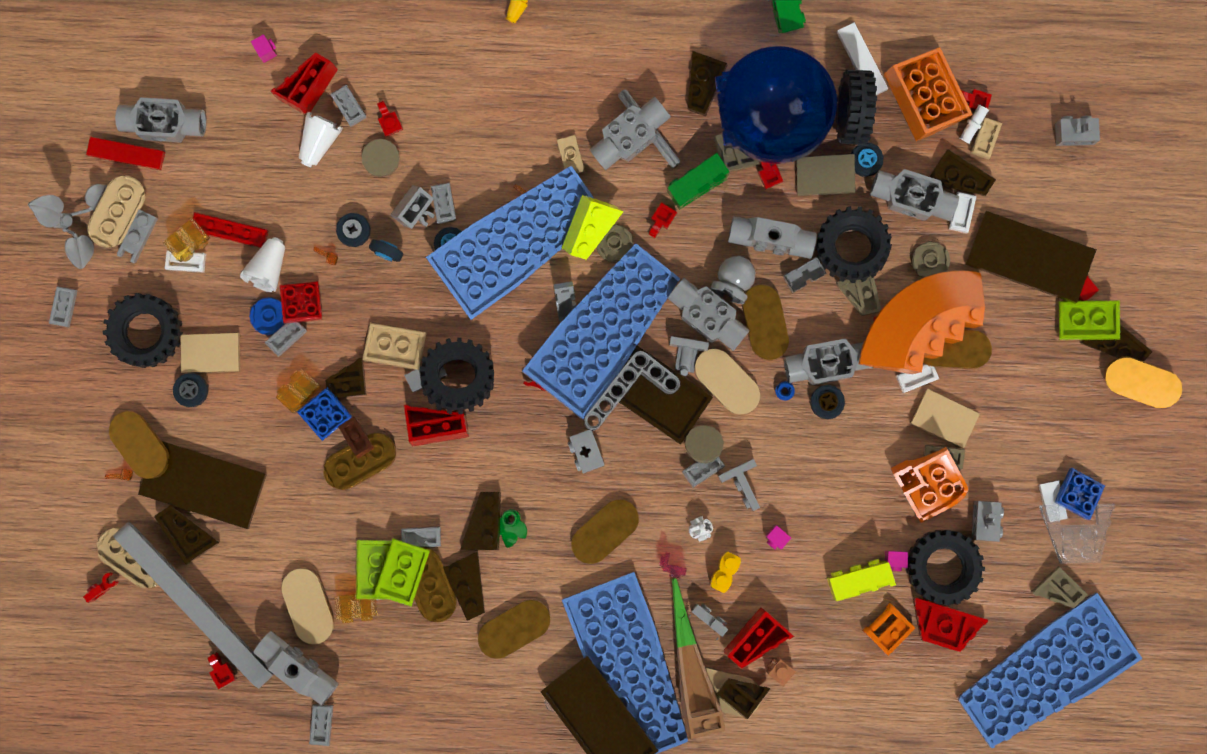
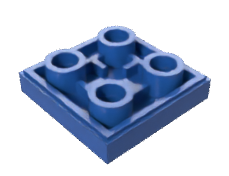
[297,387,352,441]
[1054,468,1105,520]

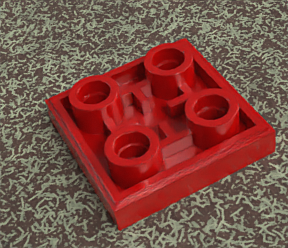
[279,281,322,324]

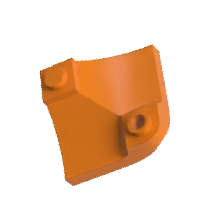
[891,447,968,523]

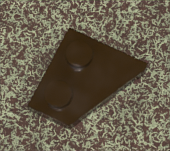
[325,358,367,398]
[716,678,770,719]

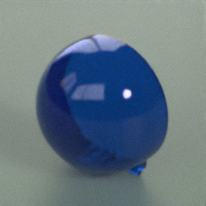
[715,46,837,164]

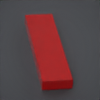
[86,137,165,171]
[190,212,269,248]

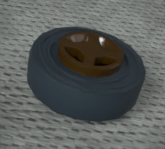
[810,385,845,419]

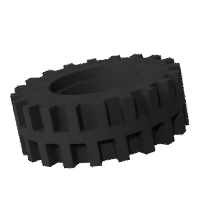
[836,69,877,145]
[816,206,892,283]
[103,293,183,368]
[420,337,494,414]
[906,530,985,605]

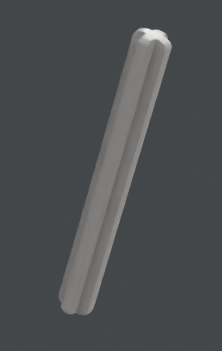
[618,89,680,168]

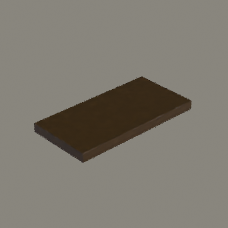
[965,211,1097,304]
[605,345,713,445]
[138,441,267,529]
[540,655,659,754]

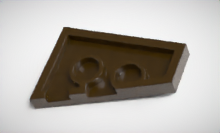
[688,51,728,116]
[929,149,996,196]
[1081,325,1153,361]
[460,492,501,550]
[154,505,220,565]
[443,551,485,621]

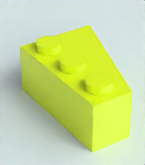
[562,195,624,260]
[827,558,896,601]

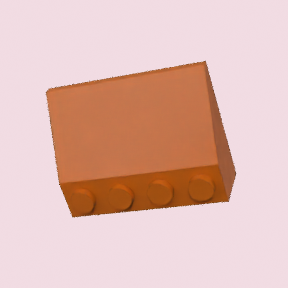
[884,47,973,141]

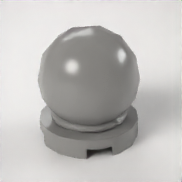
[710,256,756,305]

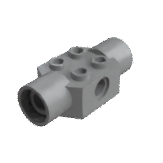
[589,96,671,170]
[115,97,206,143]
[870,169,959,221]
[728,216,817,259]
[667,278,750,351]
[784,339,873,385]
[253,631,339,706]

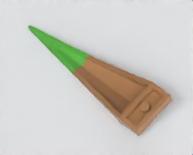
[672,578,725,739]

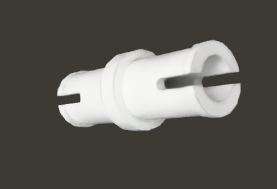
[959,104,989,144]

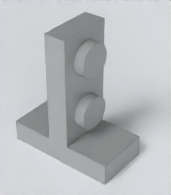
[718,459,760,511]

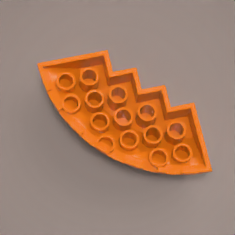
[858,271,985,375]

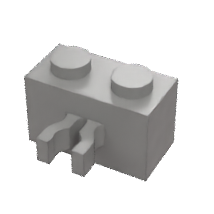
[1055,115,1100,146]
[390,185,435,229]
[972,501,1004,542]

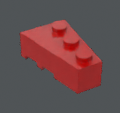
[270,52,338,115]
[404,405,469,447]
[723,607,795,669]

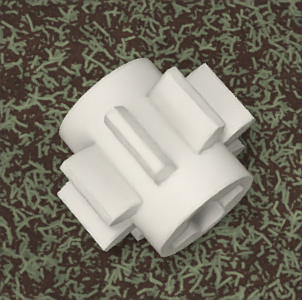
[689,516,713,542]

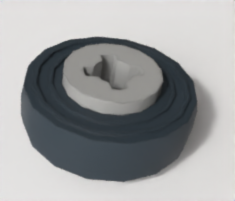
[336,213,371,247]

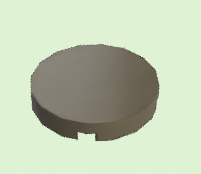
[362,139,400,177]
[596,225,633,263]
[911,241,950,278]
[685,425,724,463]

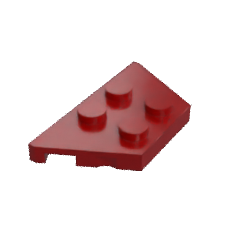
[914,597,988,652]

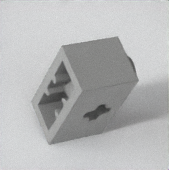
[567,430,605,474]

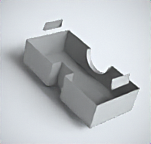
[783,257,827,293]
[553,281,576,322]
[688,604,728,640]

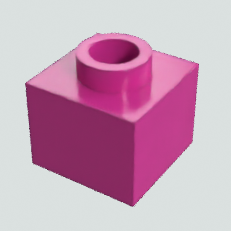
[251,34,277,63]
[765,525,791,550]
[885,551,908,571]

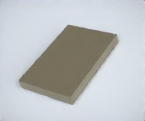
[797,154,855,196]

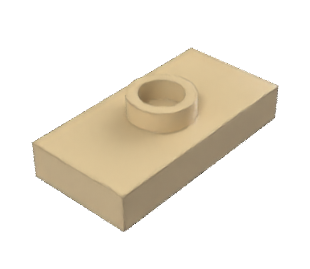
[971,117,1002,160]
[557,135,585,174]

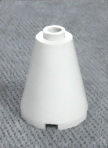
[299,112,343,167]
[240,237,285,292]

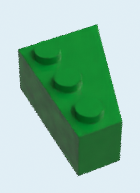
[772,0,806,33]
[667,153,729,210]

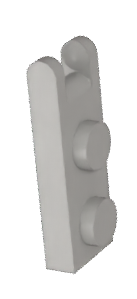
[117,210,158,264]

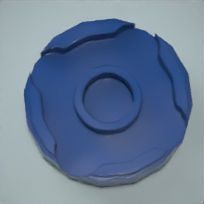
[249,297,286,336]

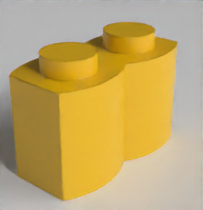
[710,551,741,593]

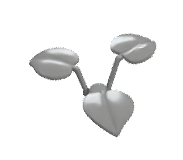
[28,184,107,269]

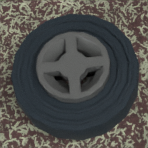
[173,373,208,407]

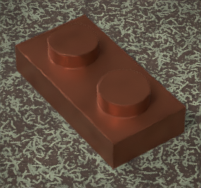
[338,417,374,459]

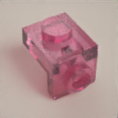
[659,552,687,579]

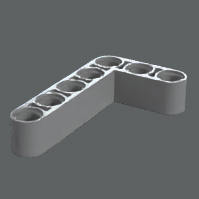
[584,351,680,431]

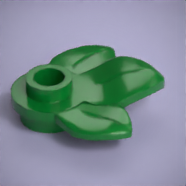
[500,509,527,548]

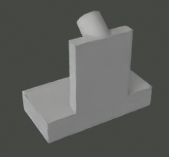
[669,336,709,376]

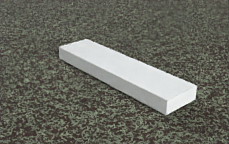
[837,22,888,95]

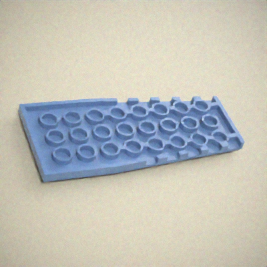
[426,166,594,320]
[522,244,680,419]
[562,572,688,754]
[957,593,1142,748]

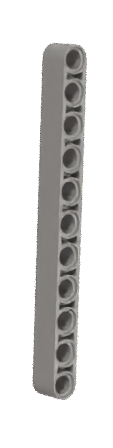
[113,522,274,689]

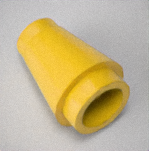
[505,0,528,24]

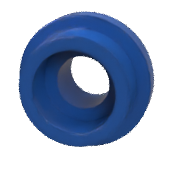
[775,381,795,401]

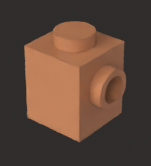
[766,657,795,687]

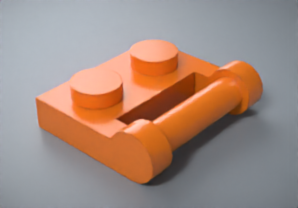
[862,603,915,656]

